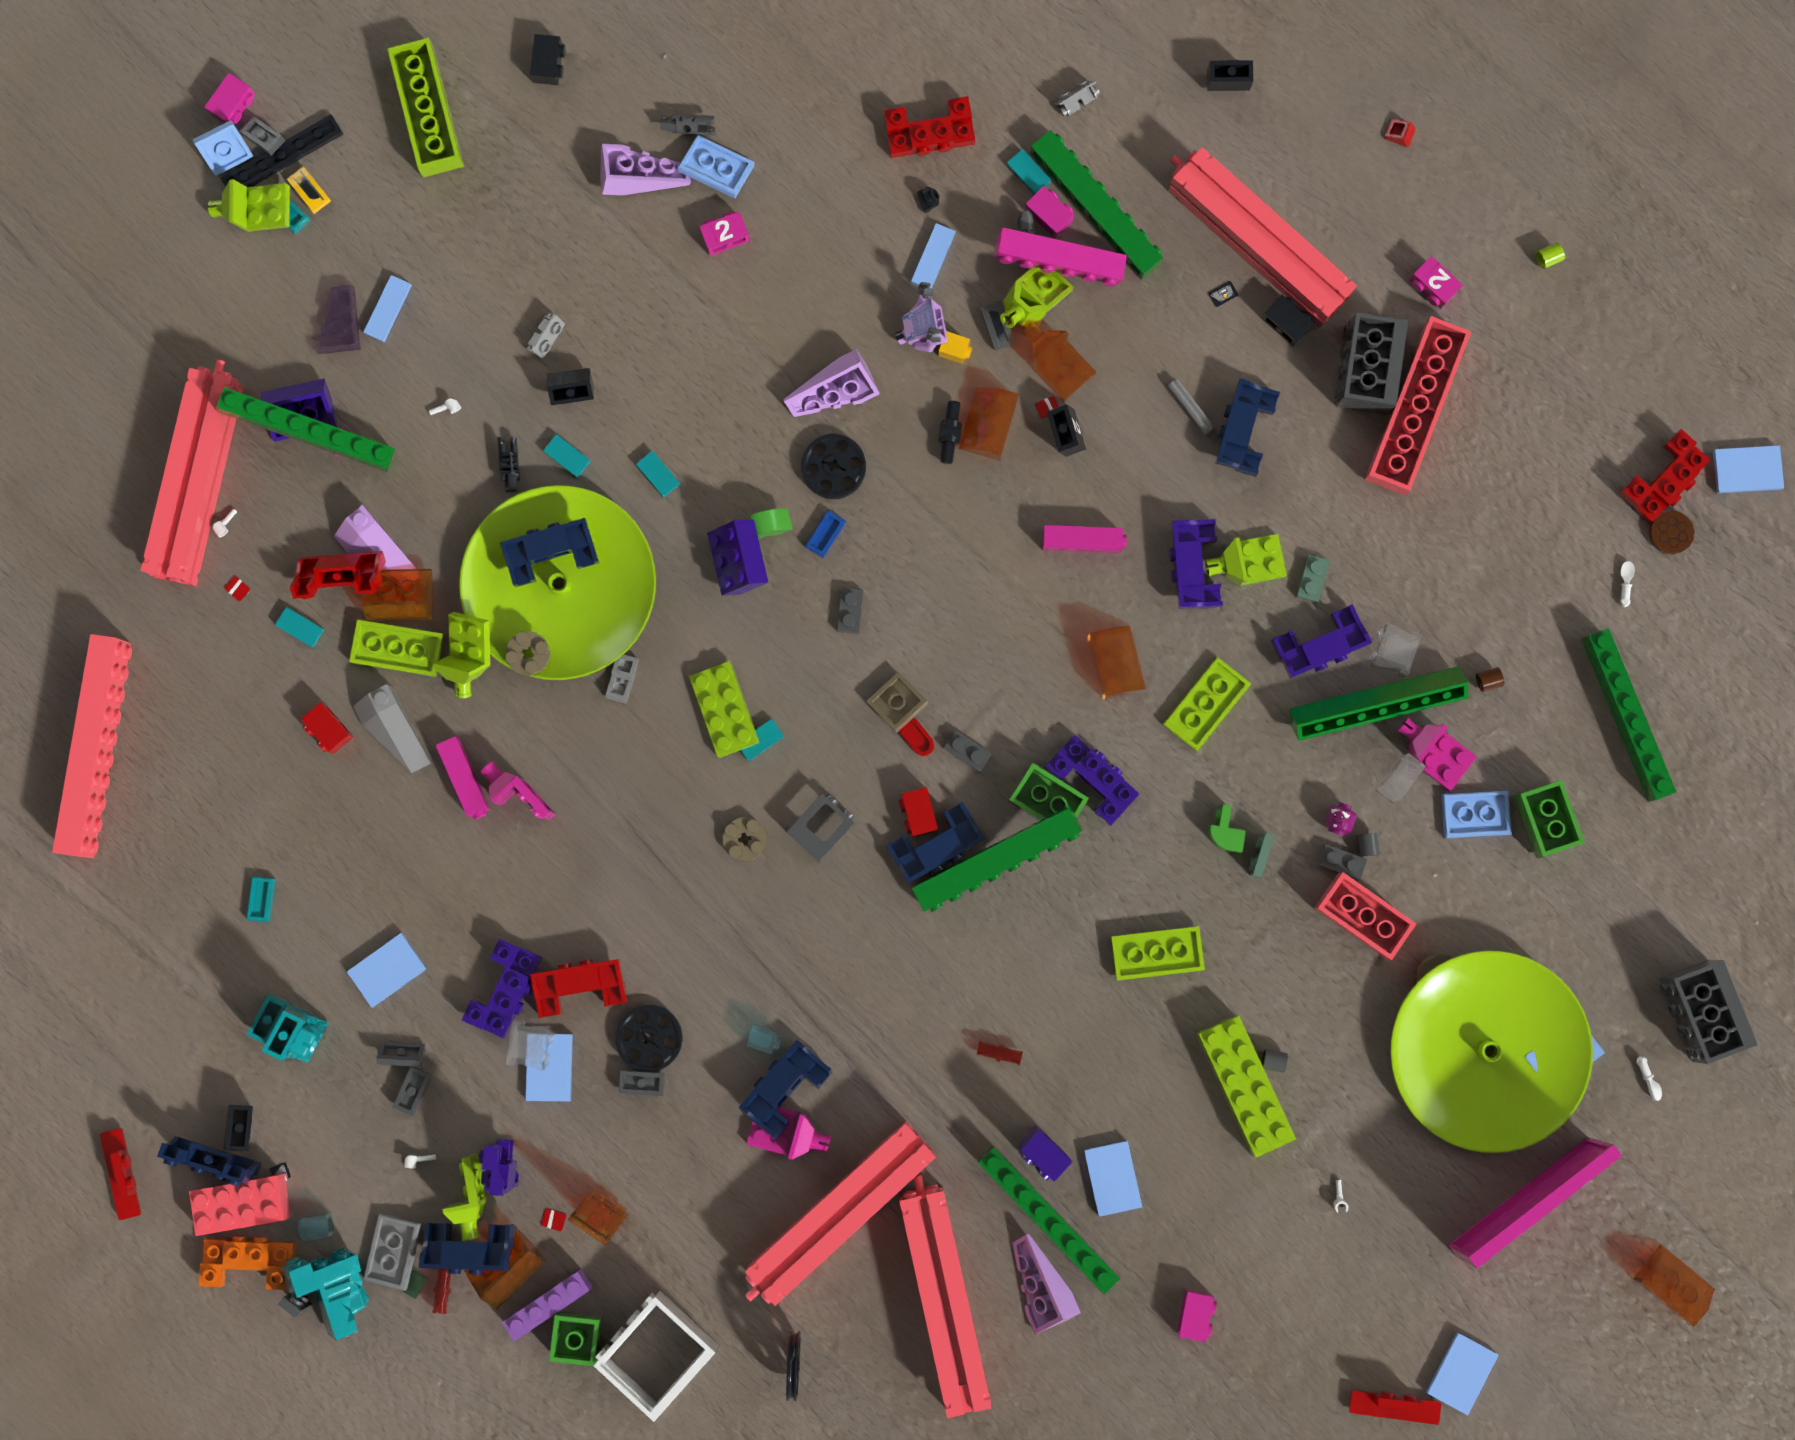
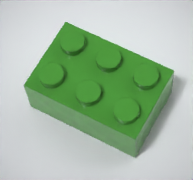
[1008,763,1089,821]
[1514,780,1585,858]

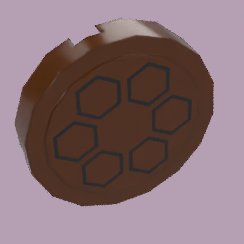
[1649,511,1695,555]

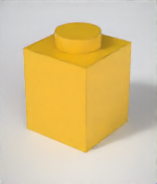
[939,331,973,364]

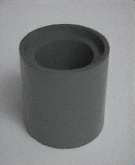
[1357,832,1380,857]
[1261,1049,1288,1073]

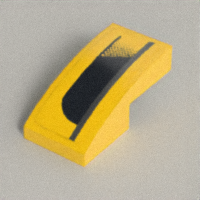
[287,166,331,214]

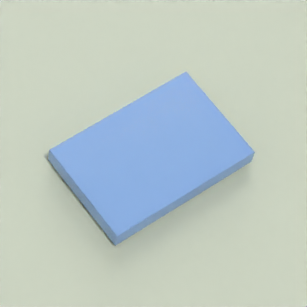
[678,135,755,199]
[1713,446,1784,493]
[1441,791,1512,838]
[347,933,428,1008]
[526,1034,573,1102]
[1084,1140,1142,1217]
[1426,1332,1499,1415]

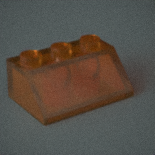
[959,387,1019,461]
[361,569,434,621]
[1087,626,1146,699]
[464,1224,545,1310]
[1633,1244,1715,1327]

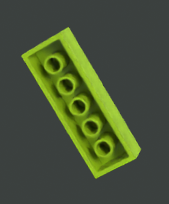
[387,38,465,178]
[1196,1015,1296,1158]

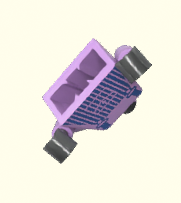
[896,282,948,352]

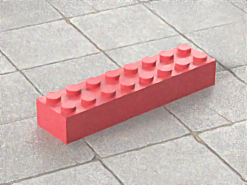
[1364,316,1472,496]

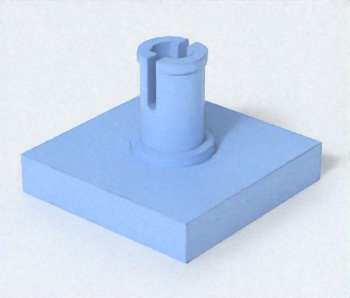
[193,120,254,176]

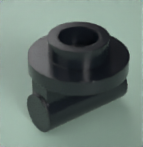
[917,187,940,213]

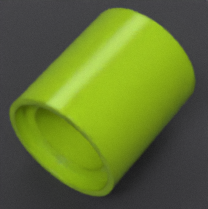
[1536,242,1565,269]

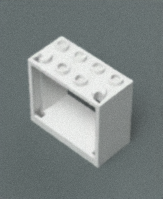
[594,1291,719,1422]

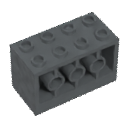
[1334,312,1409,415]
[1659,960,1758,1064]

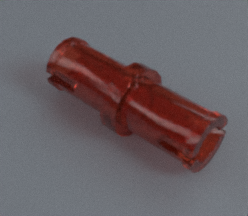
[977,1041,1023,1065]
[432,1269,451,1314]

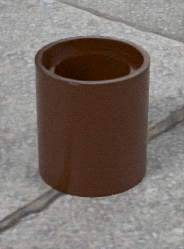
[1476,667,1505,692]

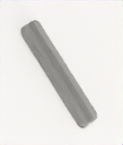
[1168,379,1214,435]

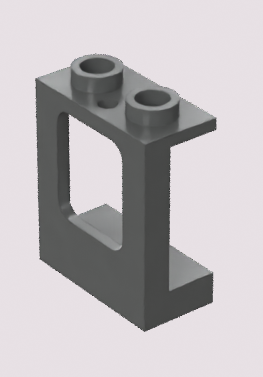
[786,794,855,863]

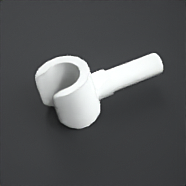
[429,398,461,415]
[213,509,237,538]
[404,1154,436,1169]
[1333,1180,1349,1213]

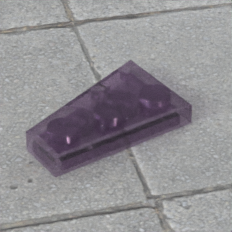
[316,285,361,354]

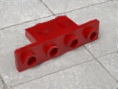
[100,1128,141,1220]
[1349,1390,1441,1425]

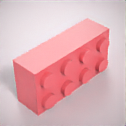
[1314,872,1416,960]
[189,1173,291,1236]

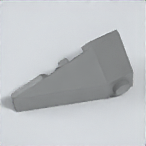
[353,684,432,773]

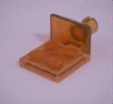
[1022,321,1096,402]

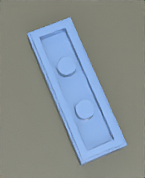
[911,223,956,289]
[363,275,412,343]

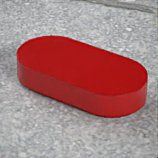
[899,718,934,756]

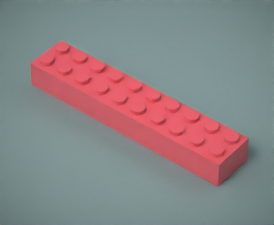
[52,634,132,858]

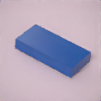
[805,510,846,559]

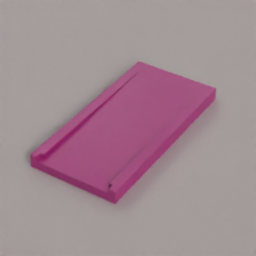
[1448,1137,1622,1268]

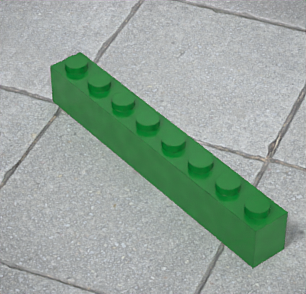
[1030,130,1163,280]
[216,387,395,472]
[1581,628,1676,802]
[1289,666,1469,741]
[912,805,1082,912]
[977,1146,1120,1295]

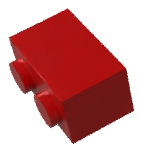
[301,702,354,754]
[898,787,938,837]

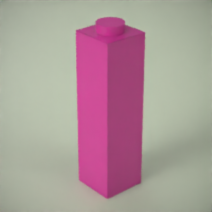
[1043,525,1127,553]
[436,736,491,820]

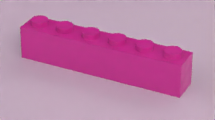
[993,227,1127,287]

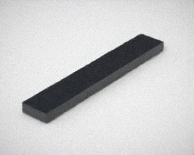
[221,114,343,187]

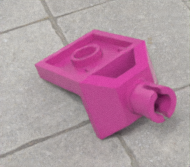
[1397,717,1477,791]
[480,761,556,820]
[747,1107,831,1160]

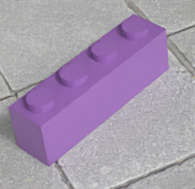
[502,1268,593,1341]

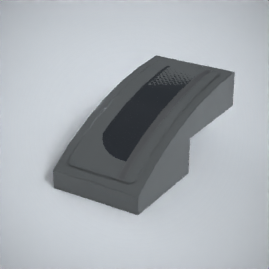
[980,301,1015,350]

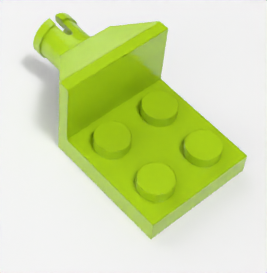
[208,179,290,232]
[1000,267,1074,330]
[1205,534,1287,586]
[433,612,490,698]
[442,1153,487,1241]

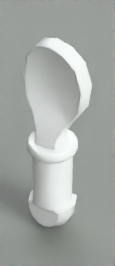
[1620,561,1635,607]
[1636,1056,1662,1101]

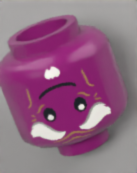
[1325,802,1357,836]

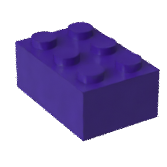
[707,519,769,596]
[1018,1126,1073,1182]

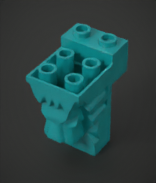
[246,992,329,1063]
[281,1248,369,1341]

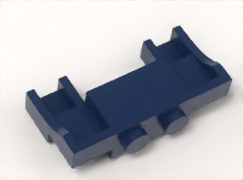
[1215,379,1280,477]
[500,518,600,588]
[886,802,985,884]
[738,1040,832,1141]
[157,1136,261,1187]
[418,1223,515,1275]

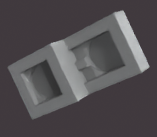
[605,655,639,704]

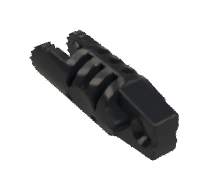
[497,437,520,493]

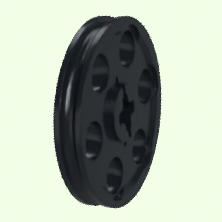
[801,434,866,499]
[615,1005,683,1072]
[786,1330,801,1401]

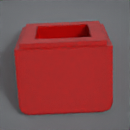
[1384,118,1416,147]

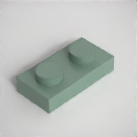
[1296,555,1330,603]
[1248,833,1275,878]

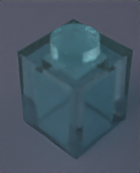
[746,1024,782,1054]
[297,1212,334,1242]

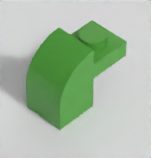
[746,509,793,539]
[1208,804,1246,853]

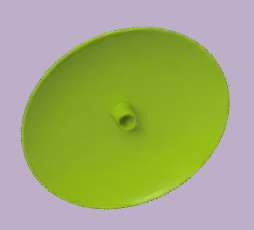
[460,485,656,680]
[1391,951,1593,1153]

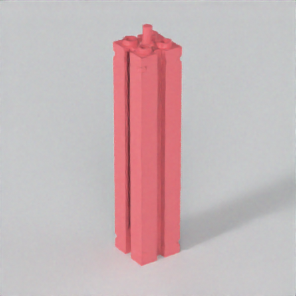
[1168,147,1357,328]
[140,360,244,586]
[745,1120,936,1306]
[899,1175,992,1418]

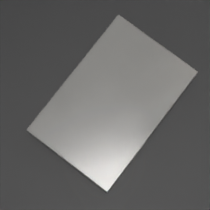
[363,1213,423,1291]

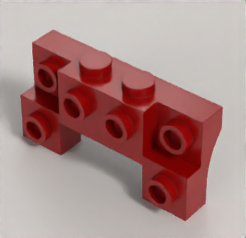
[884,96,975,158]
[1619,429,1711,524]
[289,551,386,599]
[530,959,628,1018]

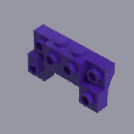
[1169,519,1223,609]
[1271,604,1372,679]
[1045,735,1139,826]
[462,939,542,1038]
[479,1139,519,1196]

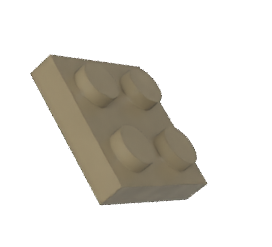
[866,672,929,733]

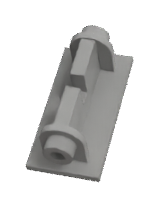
[1054,79,1100,116]
[527,313,565,360]

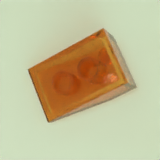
[568,1190,629,1245]

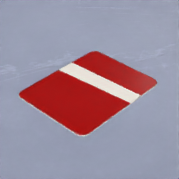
[1035,396,1059,419]
[224,576,251,602]
[541,1209,566,1231]

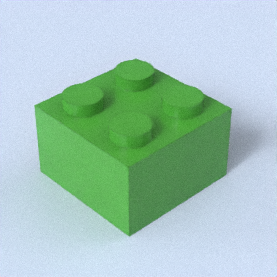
[549,1311,603,1366]

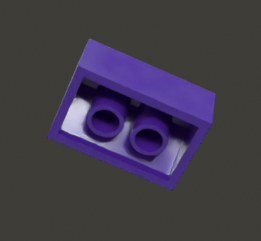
[260,378,337,442]

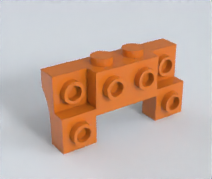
[198,1235,297,1290]

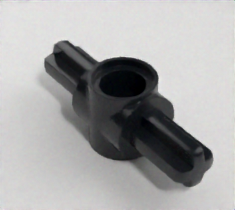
[938,400,962,464]

